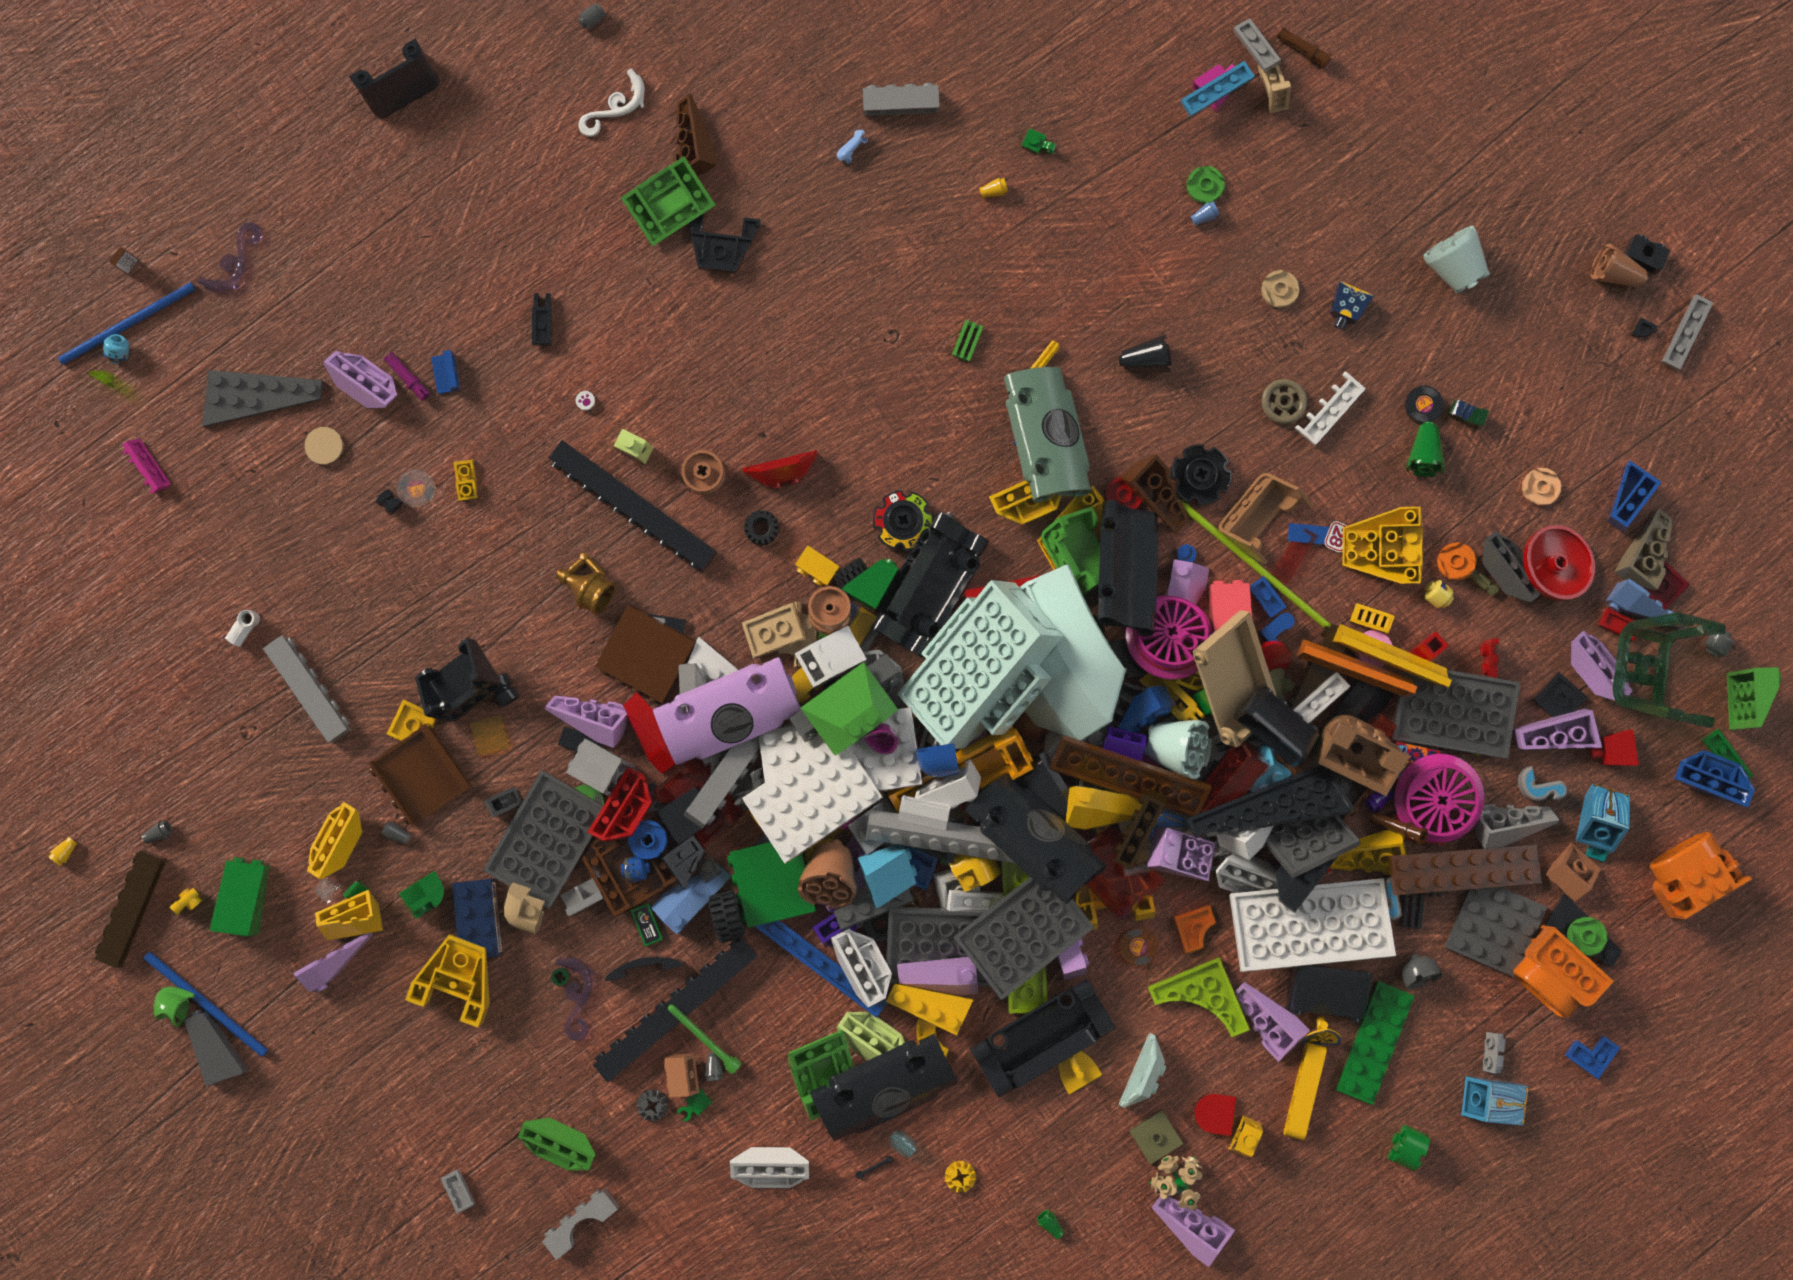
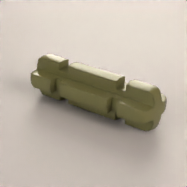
[1468,569,1499,596]

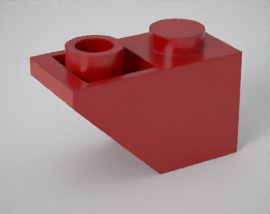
[1409,631,1449,661]

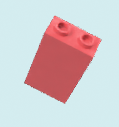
[1208,580,1252,633]

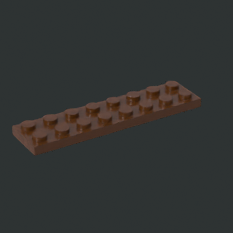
[1050,735,1211,817]
[1389,845,1542,896]

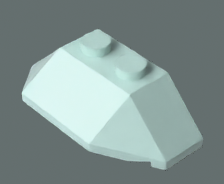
[1119,1032,1166,1108]

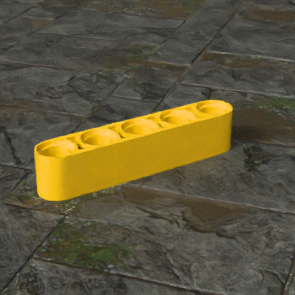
[1284,1042,1326,1140]

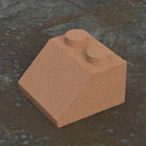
[1546,843,1601,901]

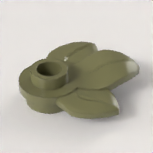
[1269,668,1295,702]

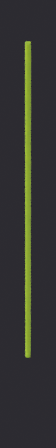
[1179,498,1480,757]

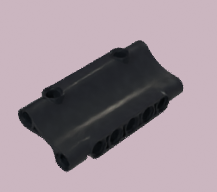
[1097,500,1158,637]

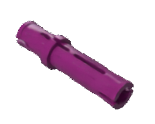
[384,352,431,401]

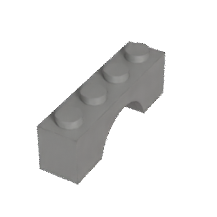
[542,1188,620,1260]

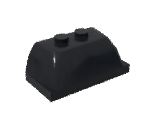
[1014,751,1069,822]

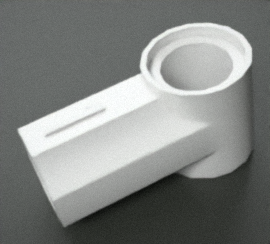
[225,610,260,647]

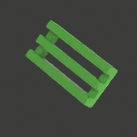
[952,320,983,362]

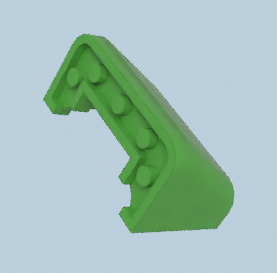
[1041,507,1100,596]

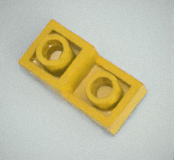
[453,459,478,501]

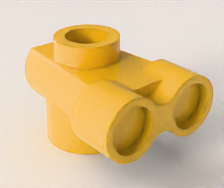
[170,888,202,915]

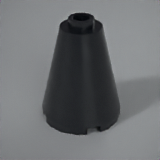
[1119,334,1172,373]

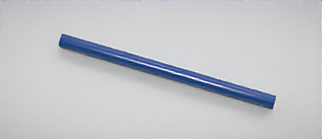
[58,282,196,365]
[144,952,268,1057]

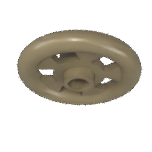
[1262,379,1307,424]

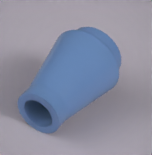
[1190,201,1220,226]

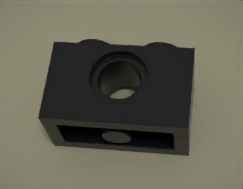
[1624,234,1670,275]

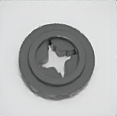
[636,1089,668,1121]

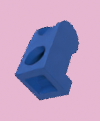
[1258,613,1295,642]

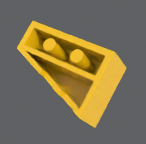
[315,890,383,941]

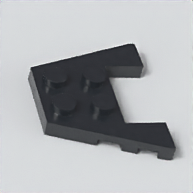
[689,213,761,274]

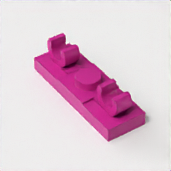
[123,438,171,494]

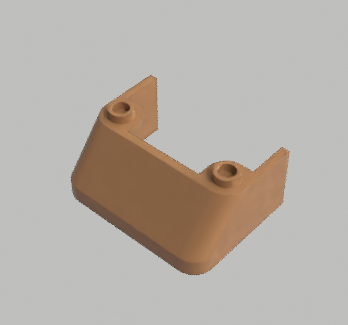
[1219,473,1314,564]

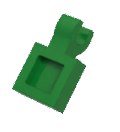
[1021,128,1056,155]

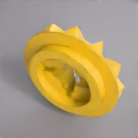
[945,1161,976,1193]

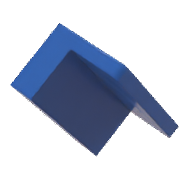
[431,350,460,394]

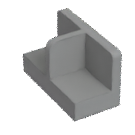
[561,878,604,916]

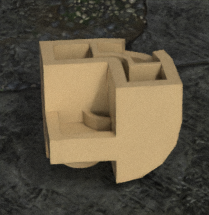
[504,882,545,934]

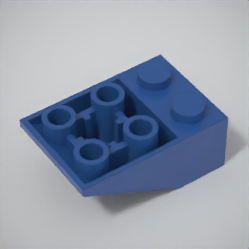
[1118,685,1176,734]

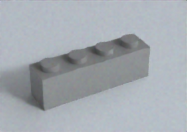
[863,83,939,116]

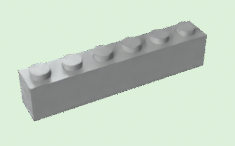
[263,635,351,743]
[684,736,760,829]

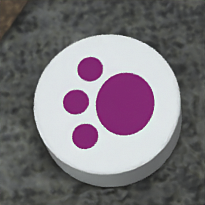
[576,391,596,411]

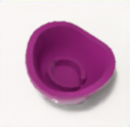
[864,723,898,755]

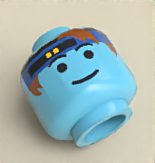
[103,334,129,364]

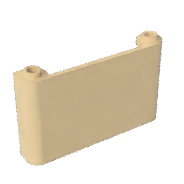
[1193,610,1277,747]

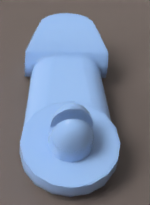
[837,130,868,164]

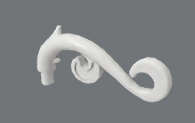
[579,68,645,137]

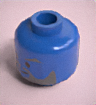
[621,856,651,883]

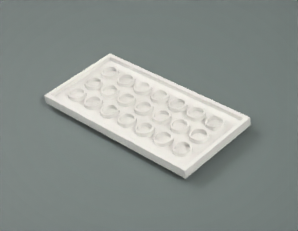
[759,707,923,792]
[1229,878,1396,972]

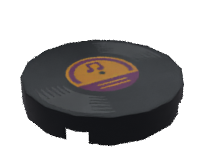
[1404,386,1443,424]

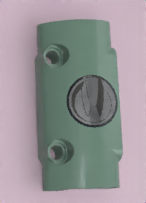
[1004,367,1091,502]

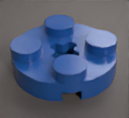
[628,820,668,860]

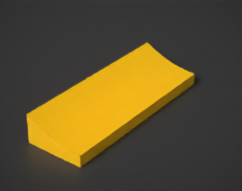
[1333,624,1452,687]

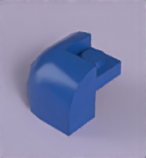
[916,743,959,777]

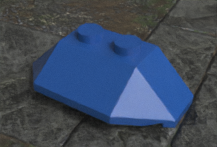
[1674,750,1755,808]

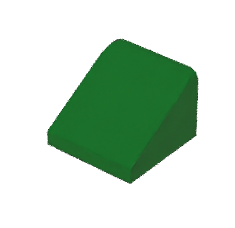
[343,881,370,899]

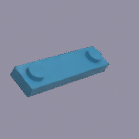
[1180,61,1255,118]

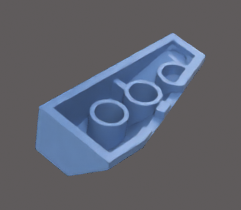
[1605,579,1688,629]
[651,863,731,934]

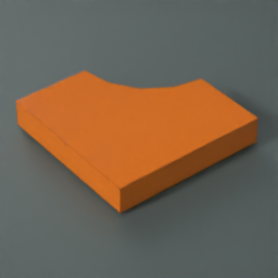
[1173,905,1217,954]

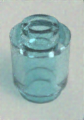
[889,1130,918,1159]

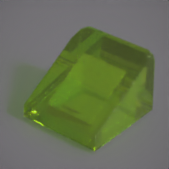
[89,371,114,388]

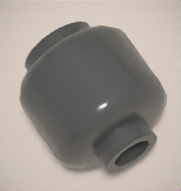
[1705,629,1735,658]

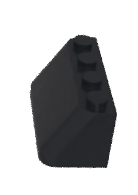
[1233,686,1319,768]

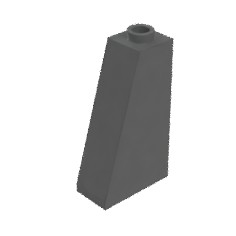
[184,1010,248,1086]

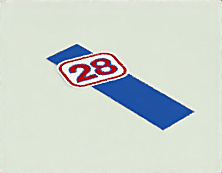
[1288,521,1347,552]

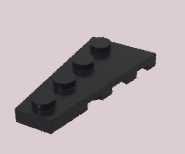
[1545,893,1622,968]

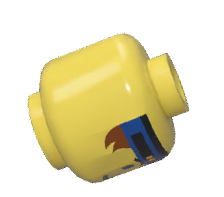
[1424,580,1454,608]

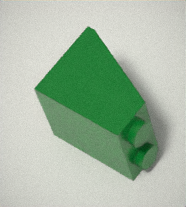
[842,558,899,612]

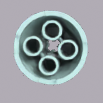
[1423,225,1490,294]
[1144,720,1212,779]

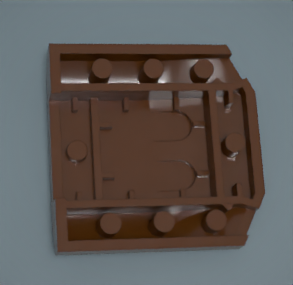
[582,819,677,917]

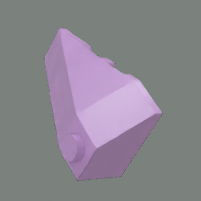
[1235,982,1310,1062]

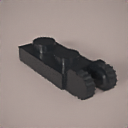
[532,293,552,346]

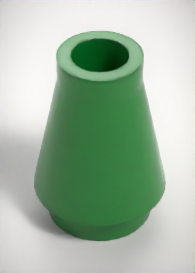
[1037,1209,1064,1239]

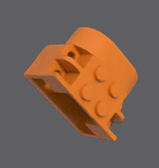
[1650,832,1752,919]
[1513,925,1614,1019]

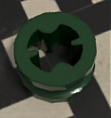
[551,968,570,986]

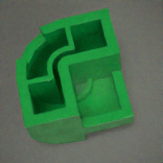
[398,871,444,919]

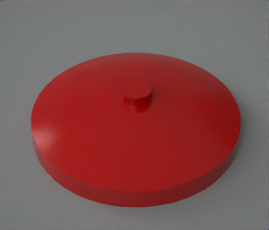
[1523,525,1595,601]

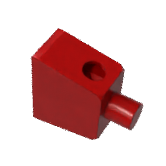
[1589,729,1639,766]

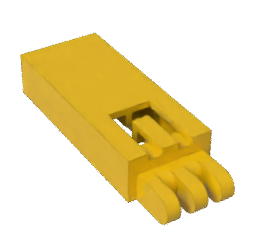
[1140,673,1205,721]

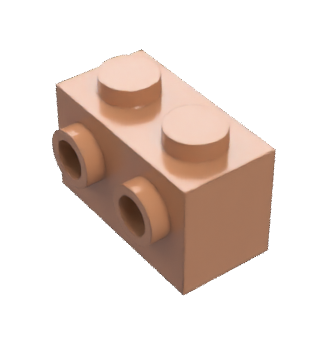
[664,1054,699,1097]

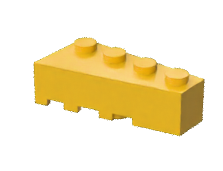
[886,983,973,1035]

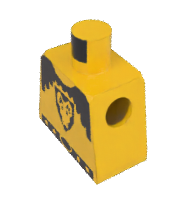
[1228,1115,1263,1158]

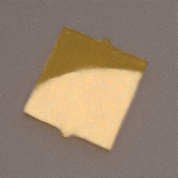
[470,715,510,756]

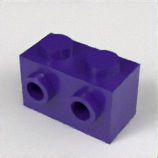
[1102,726,1146,761]
[813,914,858,948]

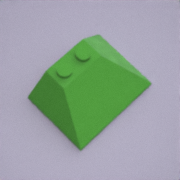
[621,156,716,246]
[800,662,898,756]
[788,1030,854,1121]

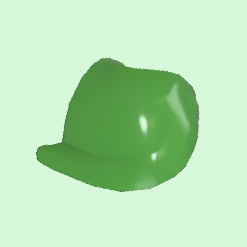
[153,986,195,1027]

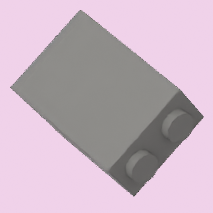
[566,739,636,796]

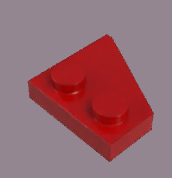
[1480,638,1499,678]

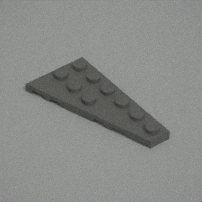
[202,370,324,427]

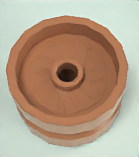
[681,450,725,495]
[808,586,851,635]

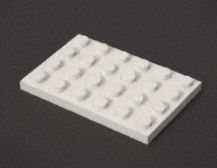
[742,742,883,864]

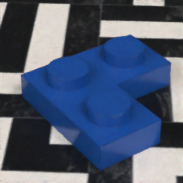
[1564,1035,1620,1079]

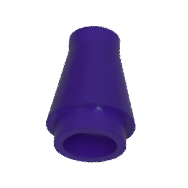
[1365,789,1394,812]

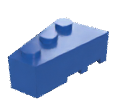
[1607,460,1662,532]

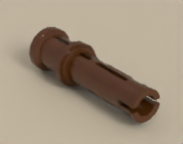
[1277,27,1333,69]
[1370,812,1428,845]

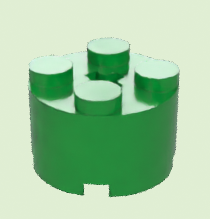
[1387,1124,1430,1172]

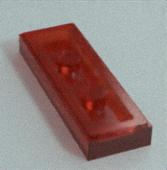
[1271,528,1318,584]

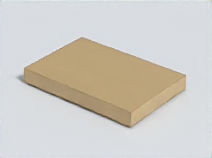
[742,602,807,659]

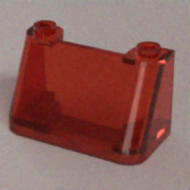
[653,757,746,850]
[1086,825,1166,920]

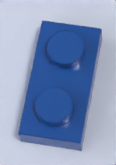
[1250,576,1286,618]

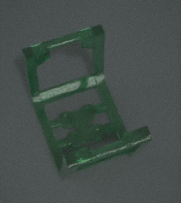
[1613,612,1726,728]

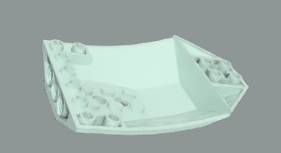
[1019,564,1126,741]

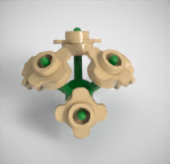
[1150,1156,1202,1210]

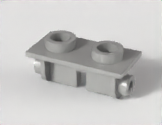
[1483,1032,1506,1074]

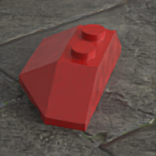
[742,450,818,490]
[587,767,652,842]

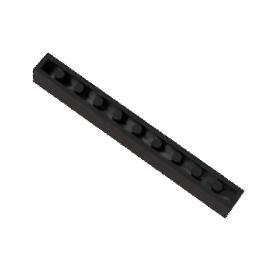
[549,440,717,571]
[593,938,758,1083]

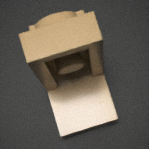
[1258,65,1291,114]

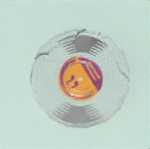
[397,469,435,507]

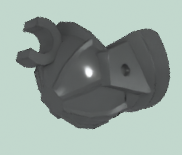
[731,767,765,811]

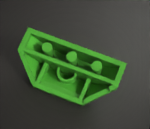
[518,1118,596,1171]

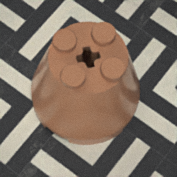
[798,840,857,909]

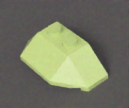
[836,1012,905,1061]

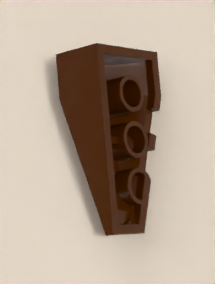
[673,94,717,175]
[1121,454,1189,534]

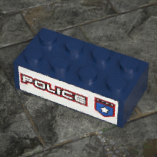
[452,878,502,958]

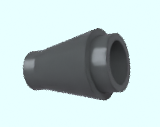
[142,820,173,844]
[381,821,411,845]
[704,1053,723,1081]

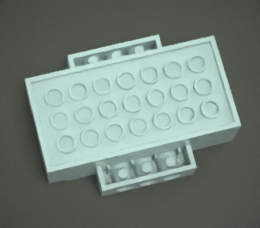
[898,580,1064,749]

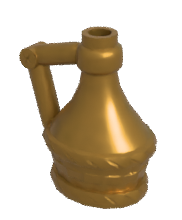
[556,553,616,615]

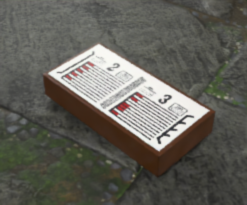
[110,247,139,275]

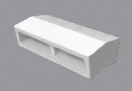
[898,795,951,831]

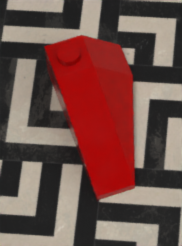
[623,692,675,774]

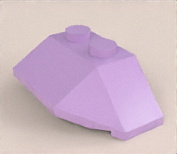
[323,351,397,408]
[1571,631,1632,702]

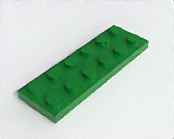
[1335,981,1415,1105]

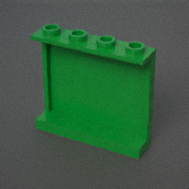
[727,842,816,928]

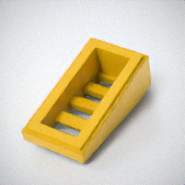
[1350,603,1395,635]

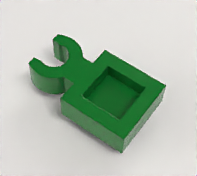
[677,1087,713,1122]

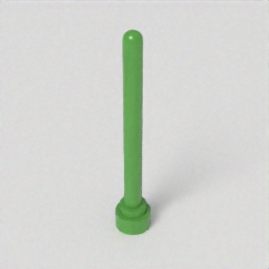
[668,1005,741,1074]

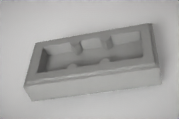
[440,1169,476,1214]

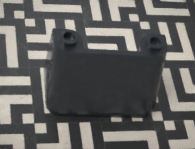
[349,38,440,119]
[415,638,502,722]
[1286,965,1373,1022]

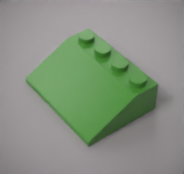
[1727,667,1782,730]

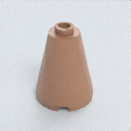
[1591,244,1648,288]

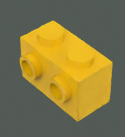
[795,545,840,587]

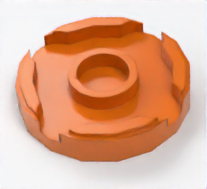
[1437,542,1476,581]

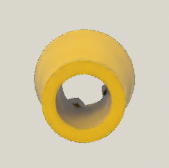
[980,178,1009,198]
[48,837,77,866]

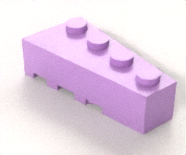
[1512,709,1602,749]
[1057,938,1089,980]

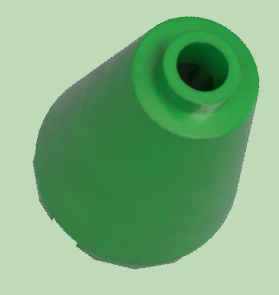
[1406,422,1445,477]

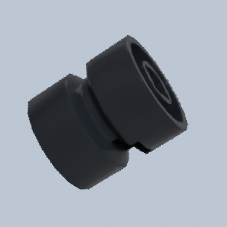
[494,673,520,708]

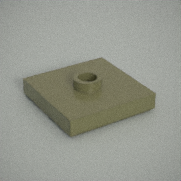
[1129,1110,1183,1165]

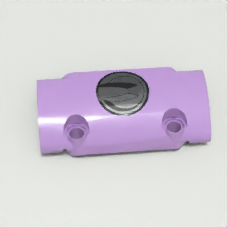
[653,657,801,765]

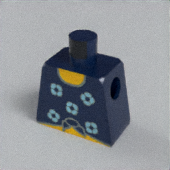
[1330,281,1374,331]

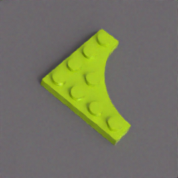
[1147,957,1250,1037]

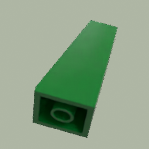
[210,857,270,936]

